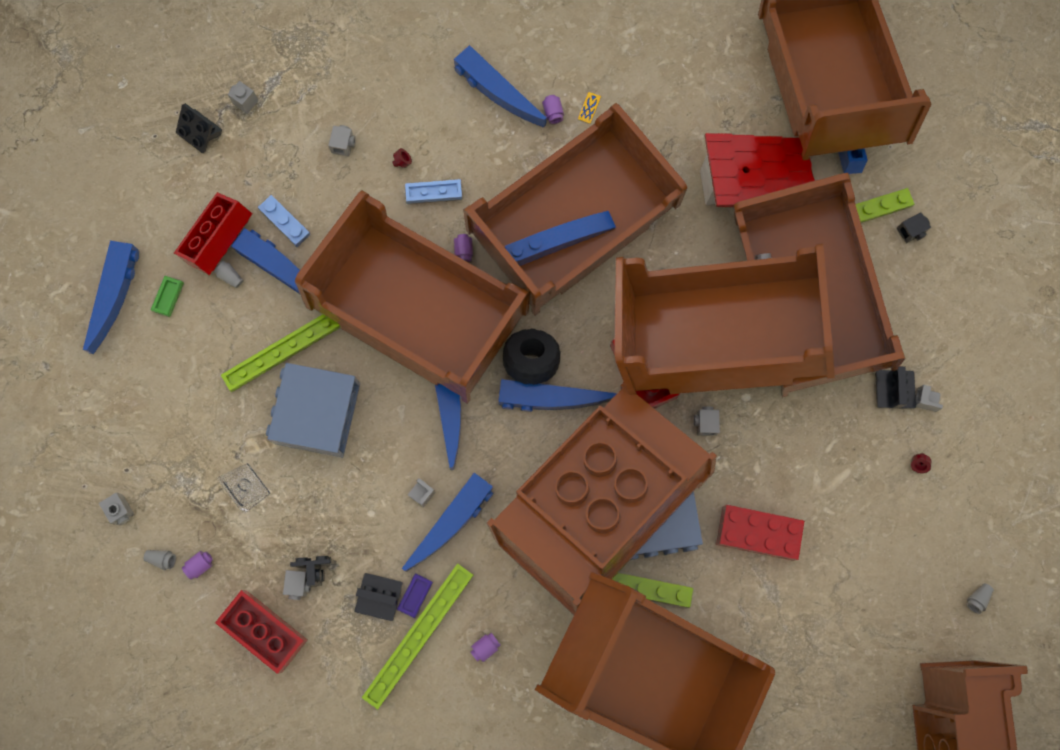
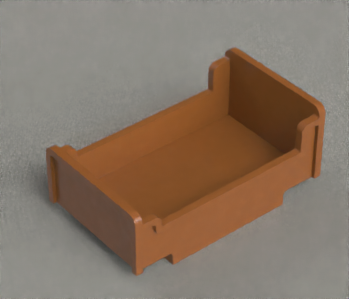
[758,0,932,160]
[463,103,687,316]
[733,173,905,398]
[295,190,530,404]
[615,244,835,394]
[487,382,717,615]
[535,572,775,750]
[912,660,1028,750]

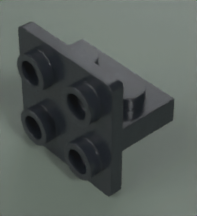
[176,103,222,153]
[875,366,916,409]
[290,556,337,587]
[354,573,403,621]

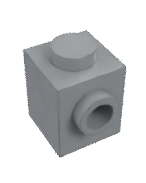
[228,81,259,114]
[328,125,356,157]
[694,407,720,436]
[99,493,134,525]
[283,570,311,600]

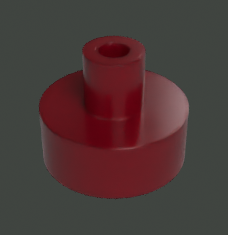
[392,148,412,168]
[911,453,932,474]

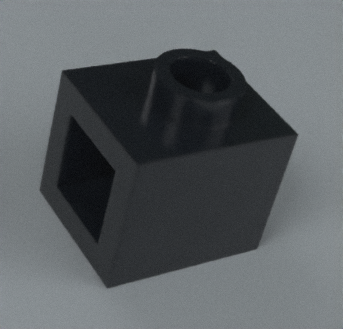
[897,212,931,244]

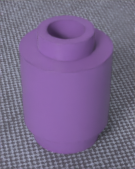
[542,95,564,124]
[454,234,473,262]
[182,551,213,580]
[470,633,501,662]

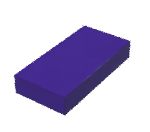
[397,573,433,618]

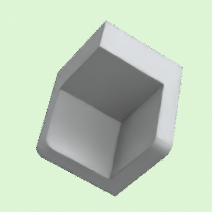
[916,385,943,412]
[408,478,435,507]

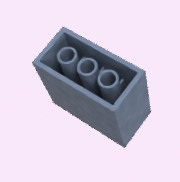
[266,363,360,458]
[630,491,703,560]

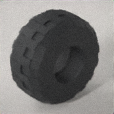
[503,328,561,385]

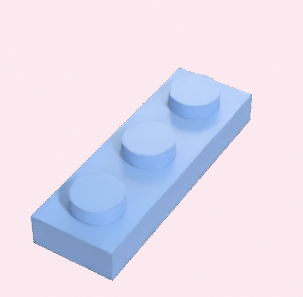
[405,179,462,204]
[258,195,311,247]

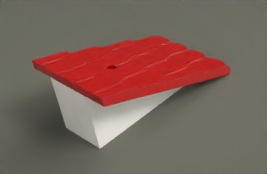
[700,133,815,208]

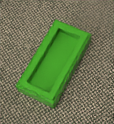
[151,276,184,317]

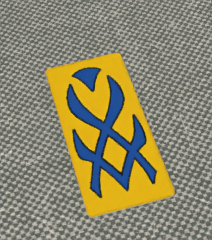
[578,92,601,124]

